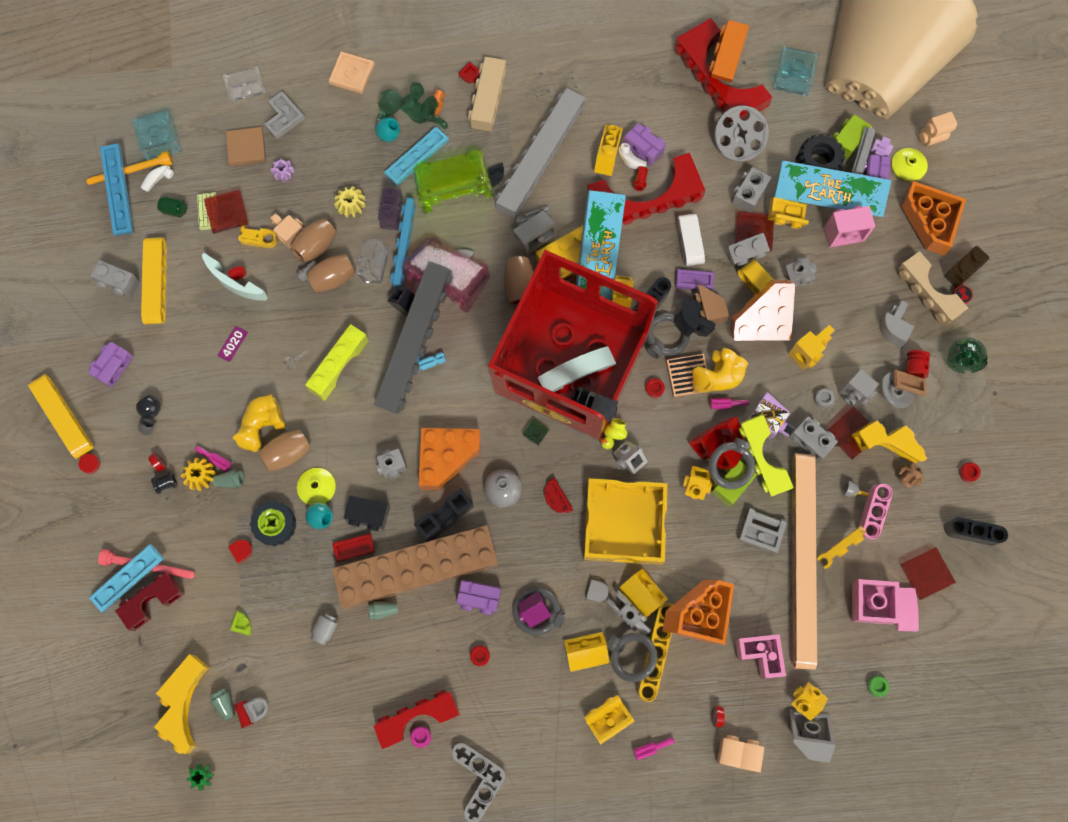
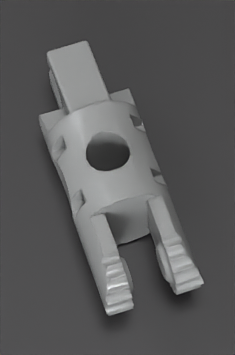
[606,589,651,636]

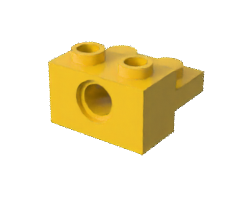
[788,325,835,371]

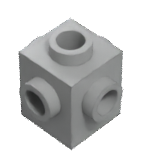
[786,257,817,286]
[613,440,648,474]
[375,449,407,479]

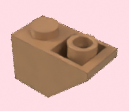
[694,285,729,324]

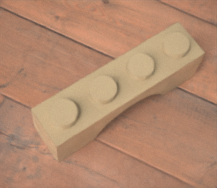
[897,251,968,326]

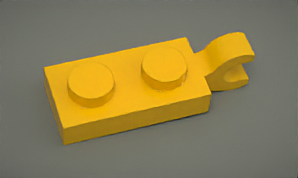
[817,526,866,569]

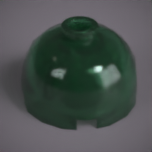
[947,338,988,374]

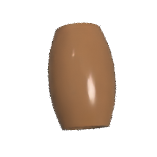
[290,219,337,263]
[306,254,356,293]
[504,256,533,305]
[258,430,310,472]

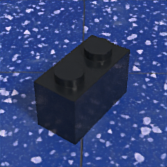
[343,496,390,532]

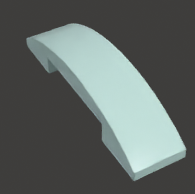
[202,253,268,301]
[538,346,616,392]

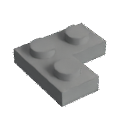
[264,91,305,140]

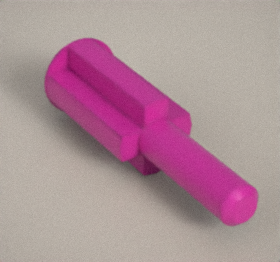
[710,398,750,409]
[195,446,232,472]
[633,737,675,761]

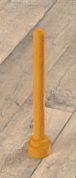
[86,150,173,185]

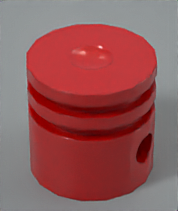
[905,350,930,378]

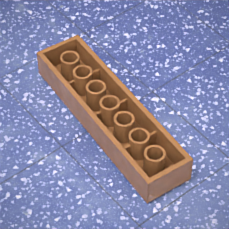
[332,525,498,610]

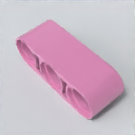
[859,484,893,539]

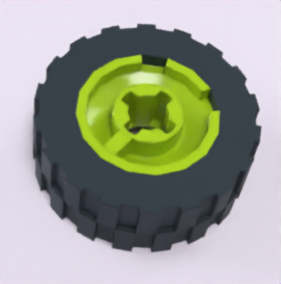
[250,501,296,546]

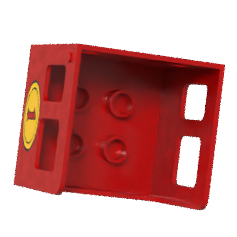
[488,250,658,440]

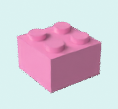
[824,206,875,248]
[852,579,900,625]

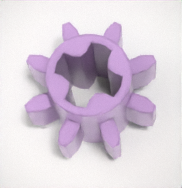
[870,136,893,157]
[270,158,295,183]

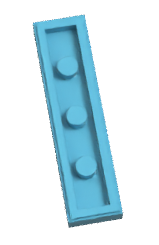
[384,126,449,186]
[89,544,165,613]

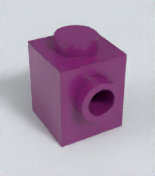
[517,592,551,628]

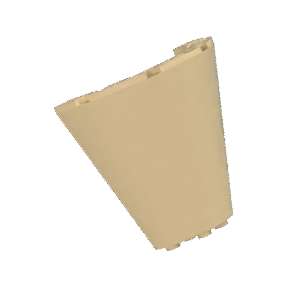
[824,0,978,119]

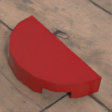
[544,477,573,514]

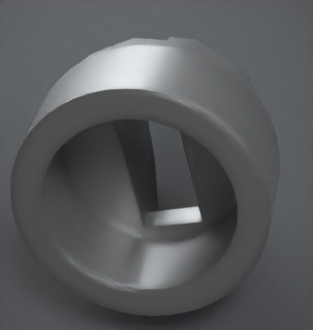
[138,418,155,435]

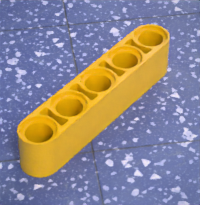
[141,237,167,325]
[28,374,94,459]
[637,603,673,702]

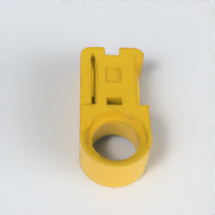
[238,226,278,248]

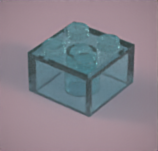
[773,47,819,96]
[132,110,182,160]

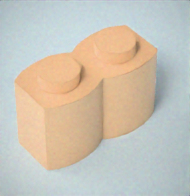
[919,112,957,147]
[717,735,764,773]

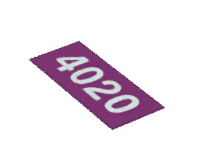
[217,326,248,362]

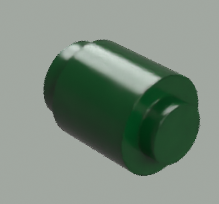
[157,196,187,218]

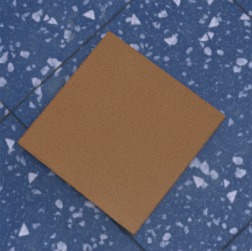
[226,127,266,166]

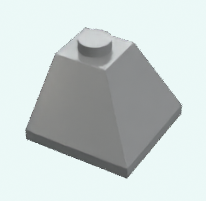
[789,709,836,763]

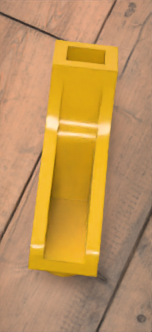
[851,420,927,463]

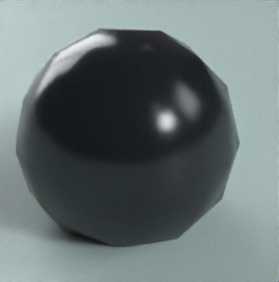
[136,395,161,419]

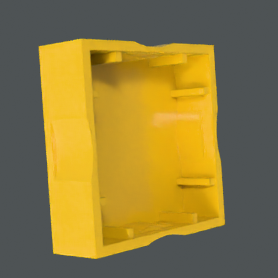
[584,478,667,565]

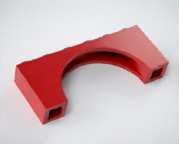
[674,18,773,125]
[587,153,706,225]

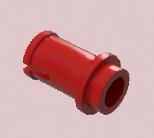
[633,166,649,191]
[233,700,254,729]

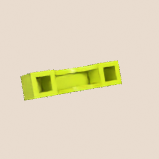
[305,324,369,401]
[739,414,794,497]

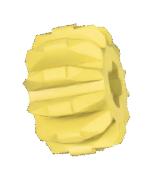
[334,186,366,218]

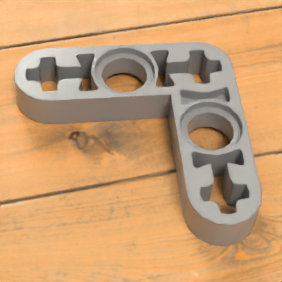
[452,743,505,822]

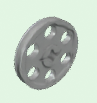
[714,106,769,162]

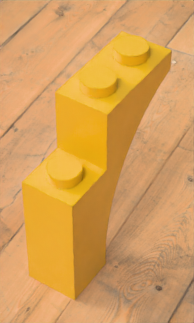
[154,654,210,754]

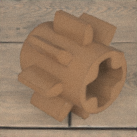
[899,464,924,488]

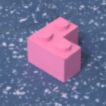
[735,634,786,679]

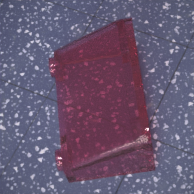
[401,237,490,313]

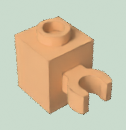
[270,213,304,249]

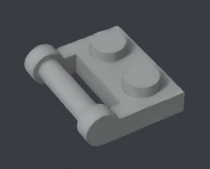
[739,507,787,554]

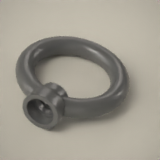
[646,313,690,359]
[709,437,755,489]
[513,587,566,636]
[607,633,657,682]

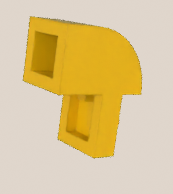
[612,275,634,309]

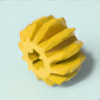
[181,458,216,491]

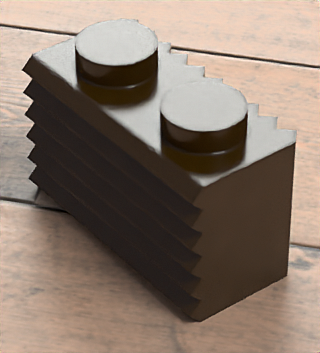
[944,246,989,288]

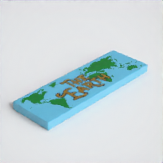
[774,161,892,217]
[576,190,626,301]

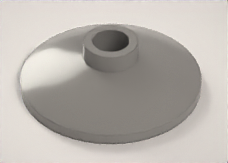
[881,372,914,408]

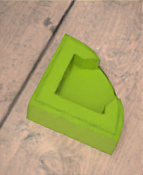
[230,611,252,636]

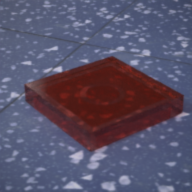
[204,189,249,234]
[735,212,774,251]
[827,406,869,460]
[900,547,956,600]

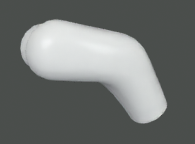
[618,143,647,169]
[140,165,174,192]

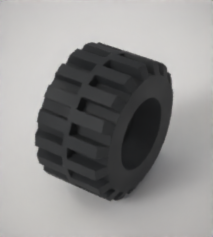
[795,134,845,171]

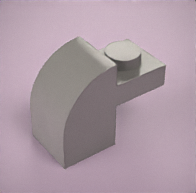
[880,300,915,348]

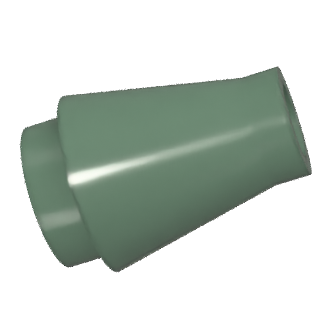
[213,469,244,489]
[368,601,398,621]
[209,688,235,721]

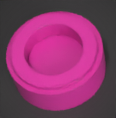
[410,726,431,748]

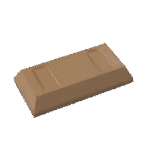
[893,369,927,397]

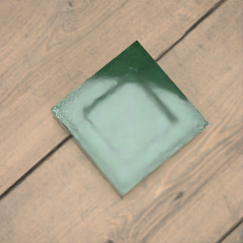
[523,419,549,446]

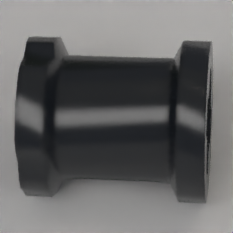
[151,471,177,494]

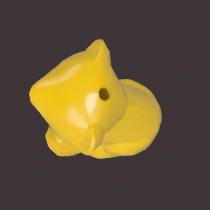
[692,348,749,393]
[233,394,286,452]

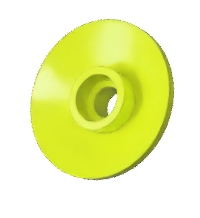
[891,148,928,182]
[297,468,336,506]

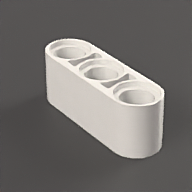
[677,214,705,266]

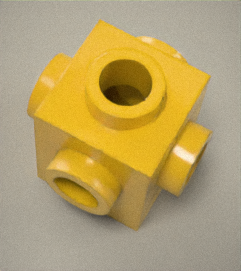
[683,466,712,500]
[791,682,828,721]

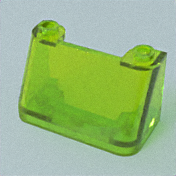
[414,150,494,214]

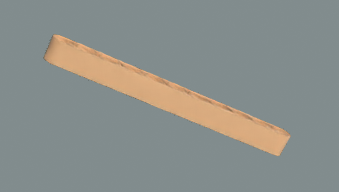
[792,453,817,670]

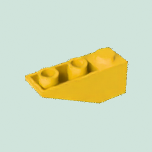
[594,124,623,176]

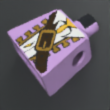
[749,392,794,439]

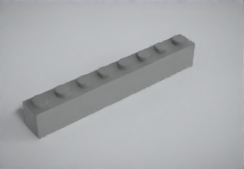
[495,88,585,220]

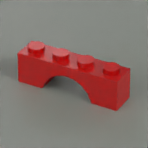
[373,690,460,749]

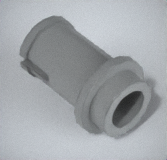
[296,260,317,283]

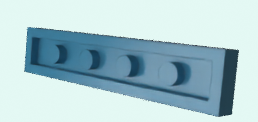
[100,144,134,236]
[391,198,416,289]

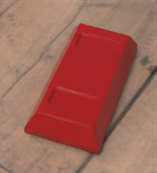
[332,533,375,562]

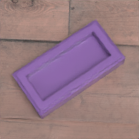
[676,269,714,292]

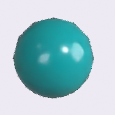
[375,117,400,143]
[305,502,333,530]

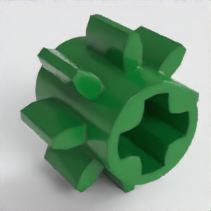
[186,764,215,791]

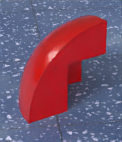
[688,416,743,469]

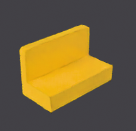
[620,568,668,617]
[564,632,609,672]

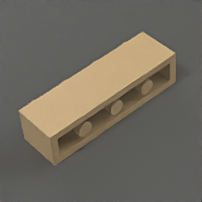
[468,57,506,132]

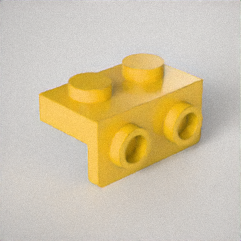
[767,197,809,229]
[584,695,635,745]

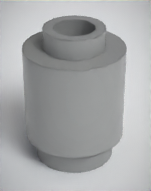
[311,613,338,645]

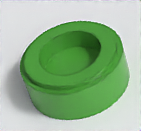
[867,676,889,697]

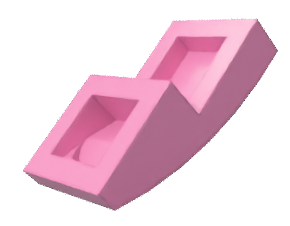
[896,588,919,632]

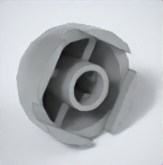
[484,469,522,508]

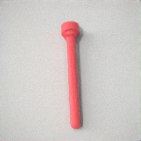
[98,549,195,579]

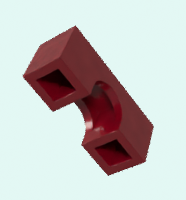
[115,573,185,631]

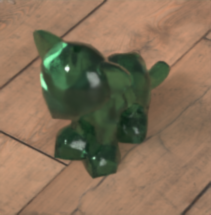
[377,82,448,130]

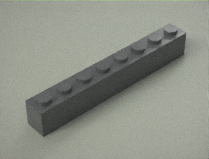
[374,260,454,413]

